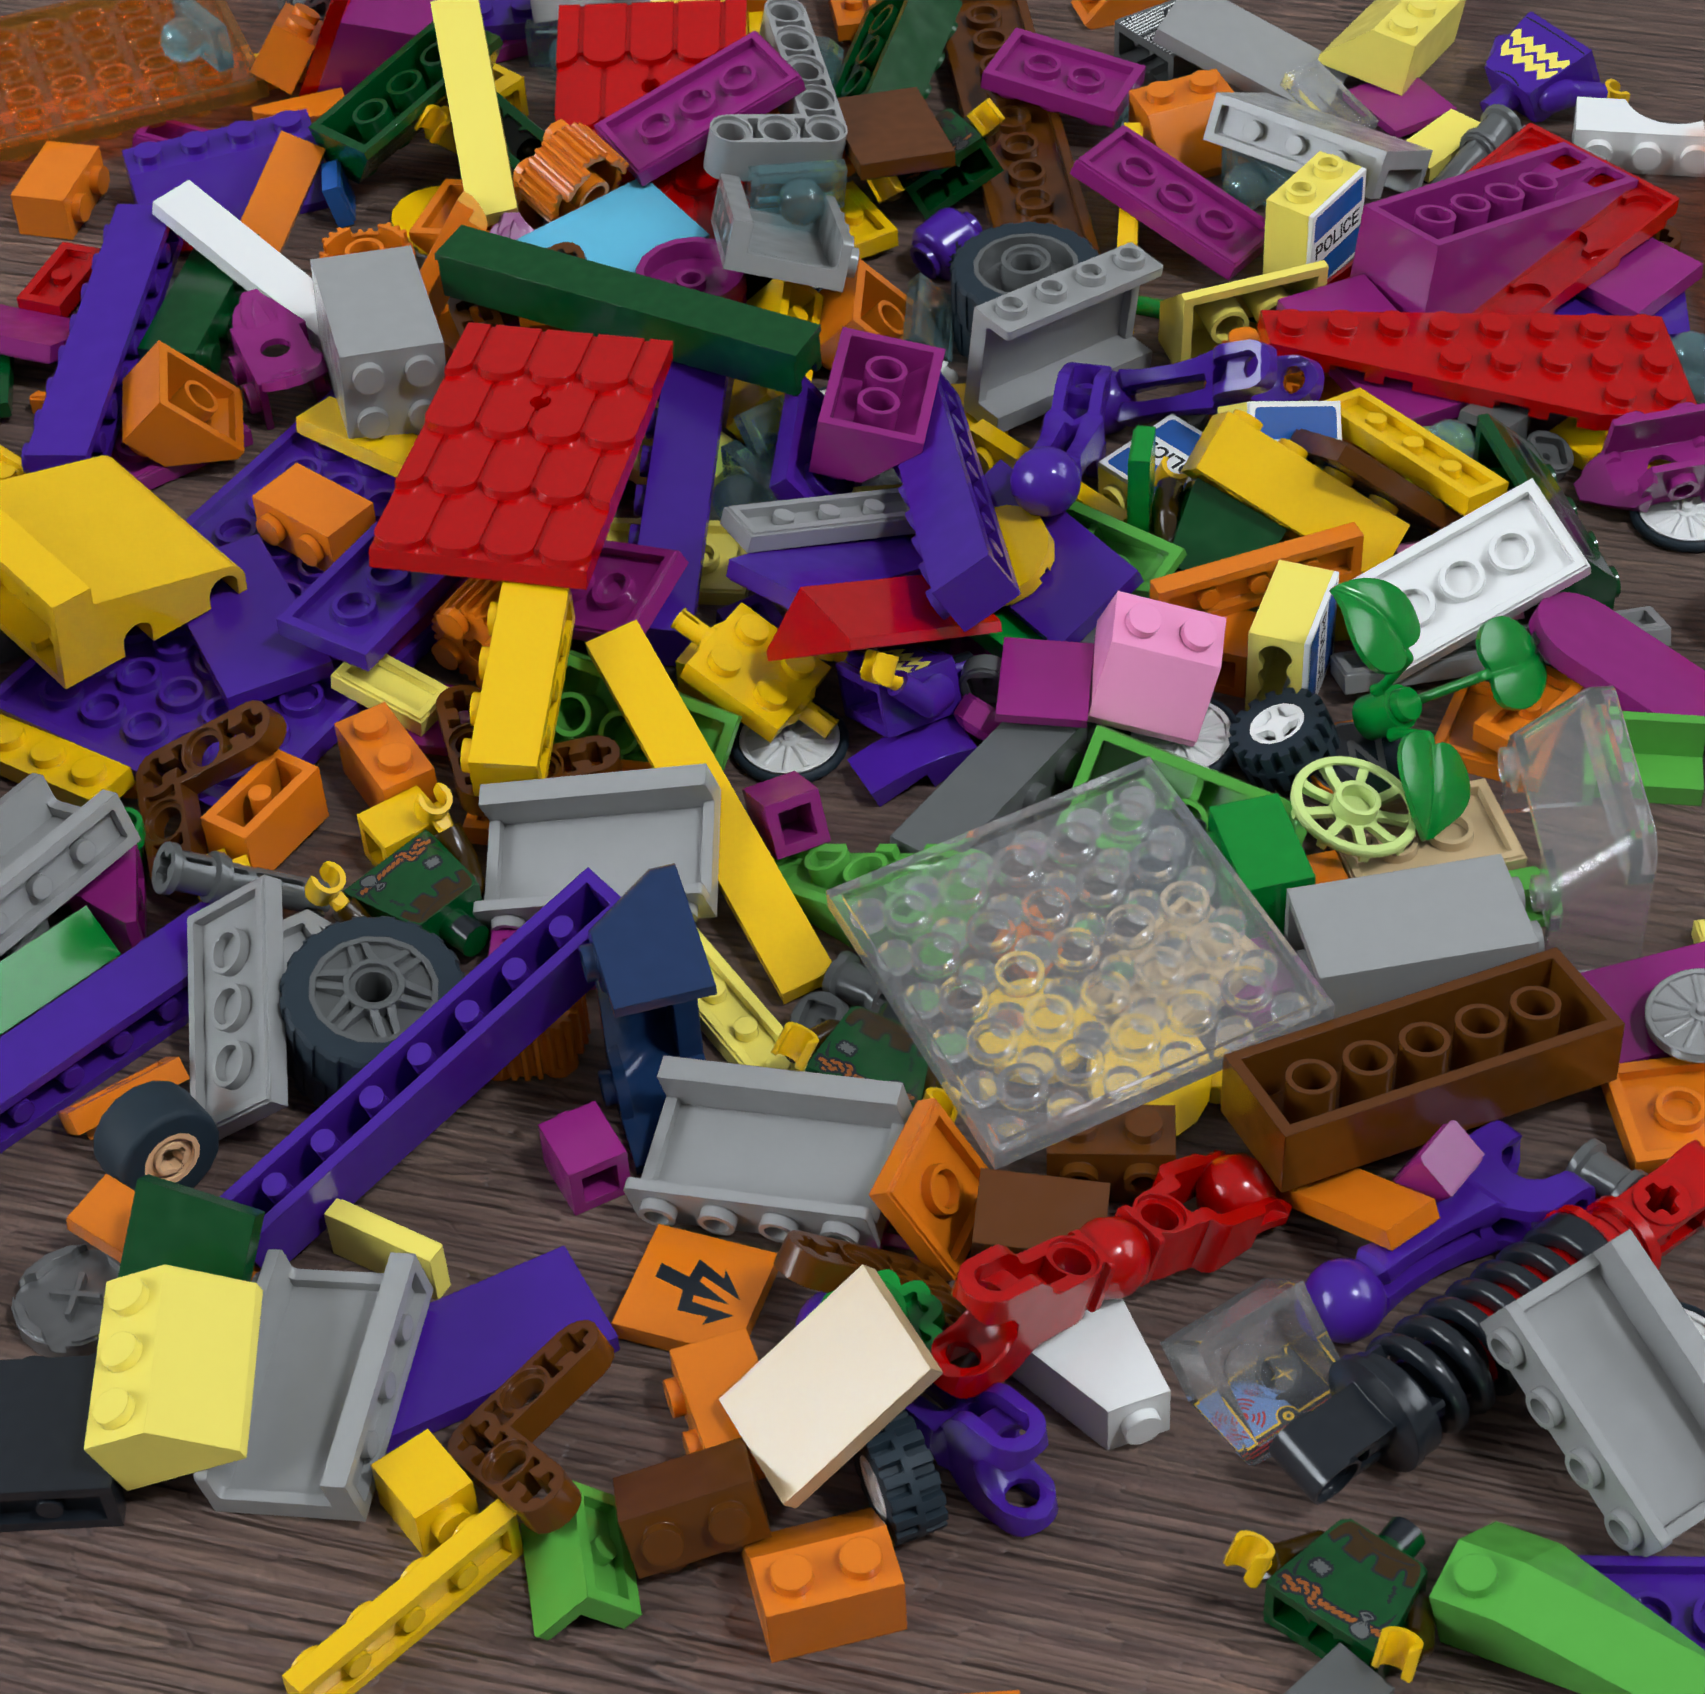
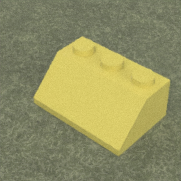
[1318,0,1466,96]
[1158,260,1329,364]
[84,1264,263,1491]

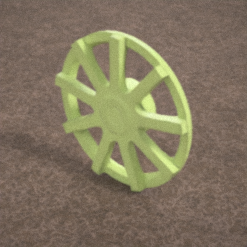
[1290,756,1417,863]

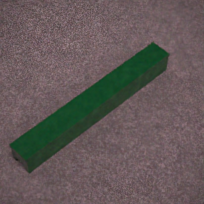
[434,225,822,397]

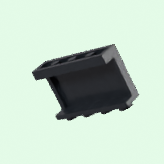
[0,1352,127,1532]

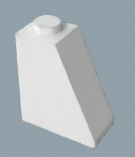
[1011,1299,1171,1451]

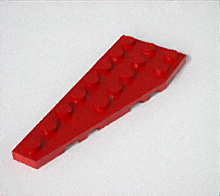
[1257,309,1697,431]

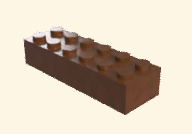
[1220,947,1625,1193]

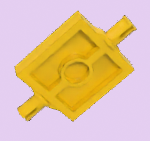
[671,602,839,743]

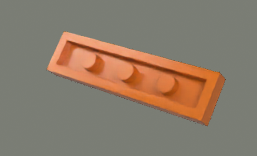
[1149,522,1364,617]

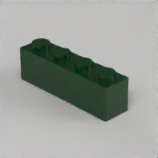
[137,234,259,374]

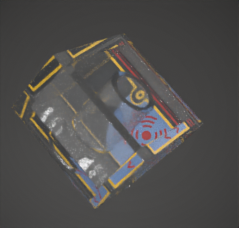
[1160,1278,1340,1466]

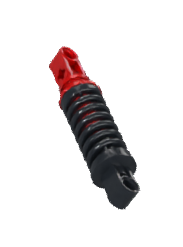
[1268,1140,1705,1505]

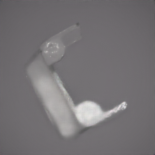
[1498,685,1658,973]

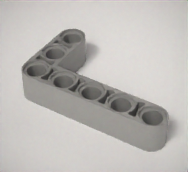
[703,0,847,181]

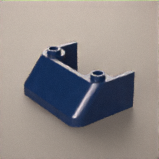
[579,863,717,1175]

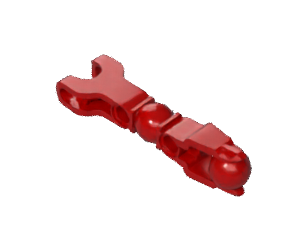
[929,1150,1292,1399]

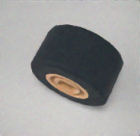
[94,1081,219,1191]

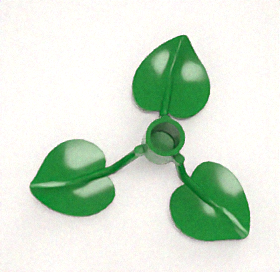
[1329,578,1547,842]

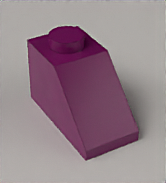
[61,844,147,954]

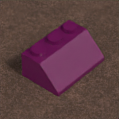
[809,327,946,483]

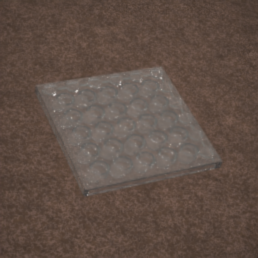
[826,756,1335,1170]

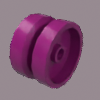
[636,237,747,304]

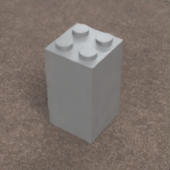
[310,245,446,439]
[1282,854,1545,1029]

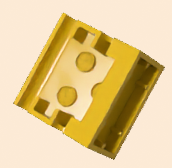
[0,455,247,689]

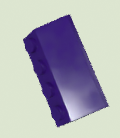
[122,109,329,220]

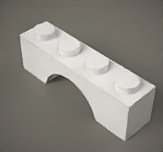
[1572,97,1705,177]

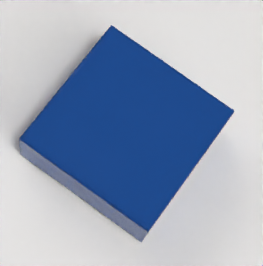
[321,159,356,228]

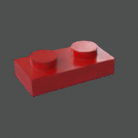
[16,242,100,318]

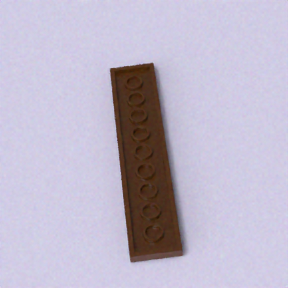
[944,0,1099,253]

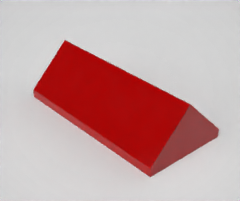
[767,575,1002,661]

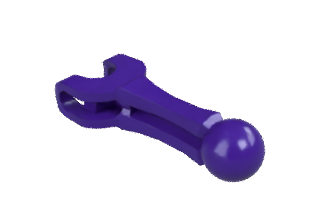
[1076,339,1325,435]
[1010,362,1112,517]
[1301,1120,1596,1344]
[795,1291,1058,1537]

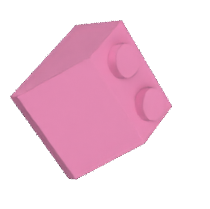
[1088,591,1226,747]

